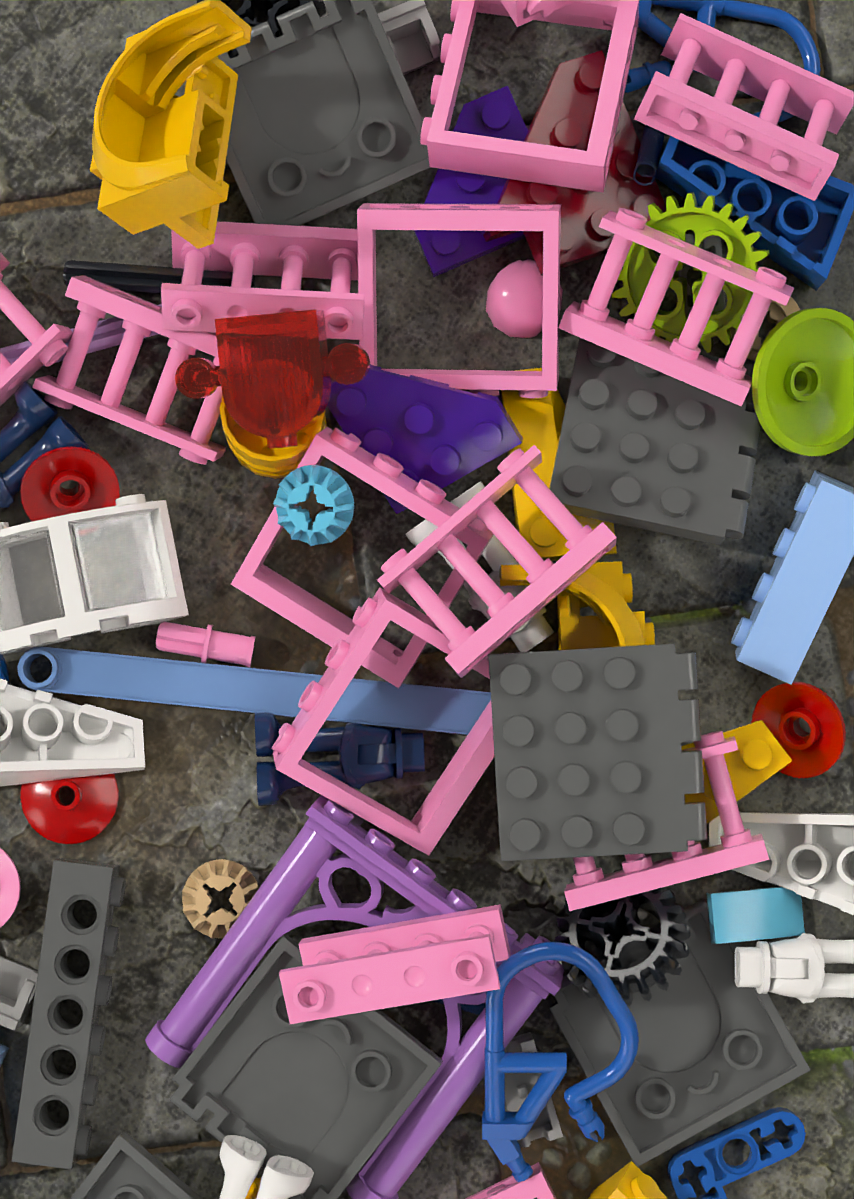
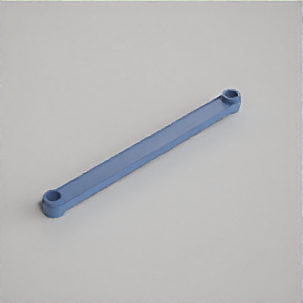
[17,647,491,735]

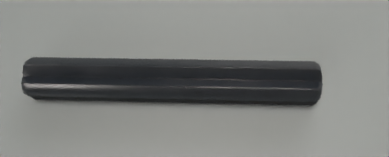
[63,260,256,293]

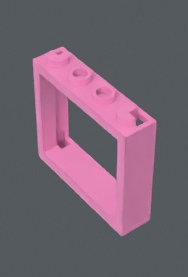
[420,0,639,193]
[357,203,561,398]
[231,427,494,688]
[272,588,494,856]

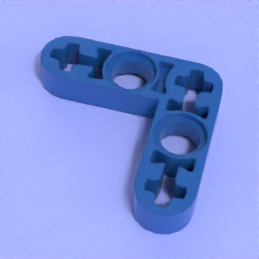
[667,1107,806,1199]

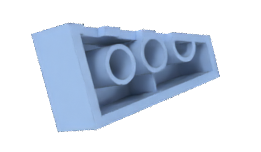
[731,470,854,685]

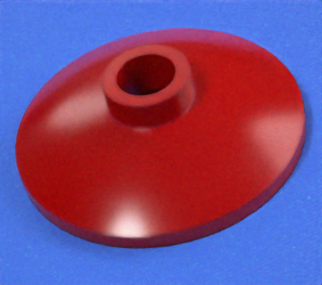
[20,447,120,536]
[751,681,846,778]
[20,773,119,844]

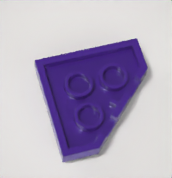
[414,86,528,277]
[320,362,523,514]

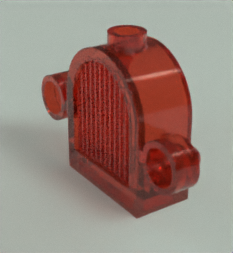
[175,309,370,449]

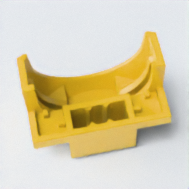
[90,0,252,249]
[499,561,655,650]

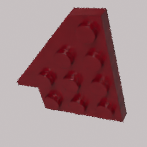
[483,50,666,275]

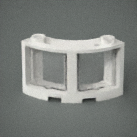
[0,494,189,655]

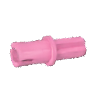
[156,622,256,668]

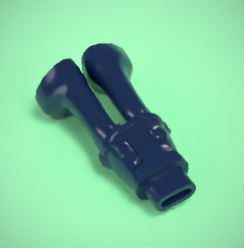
[0,381,89,508]
[255,712,425,806]

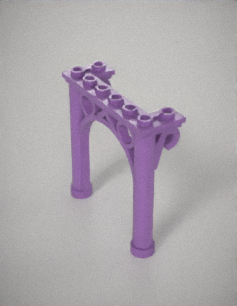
[145,795,564,1199]

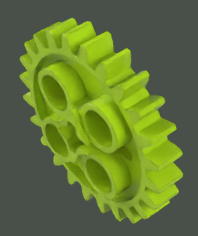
[612,192,769,353]

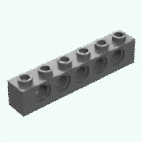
[12,858,126,1169]

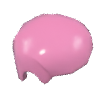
[486,259,563,338]

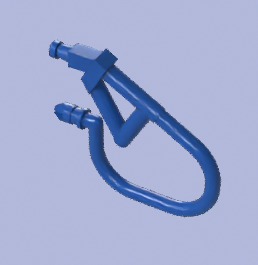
[625,0,821,123]
[482,942,639,1182]

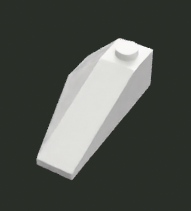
[0,679,145,787]
[709,812,854,915]

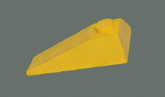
[501,368,617,561]

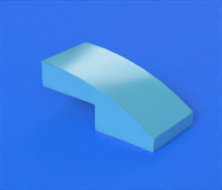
[706,887,805,944]

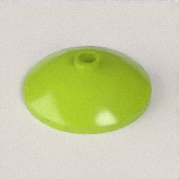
[752,308,854,456]

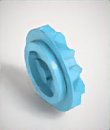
[273,465,354,546]

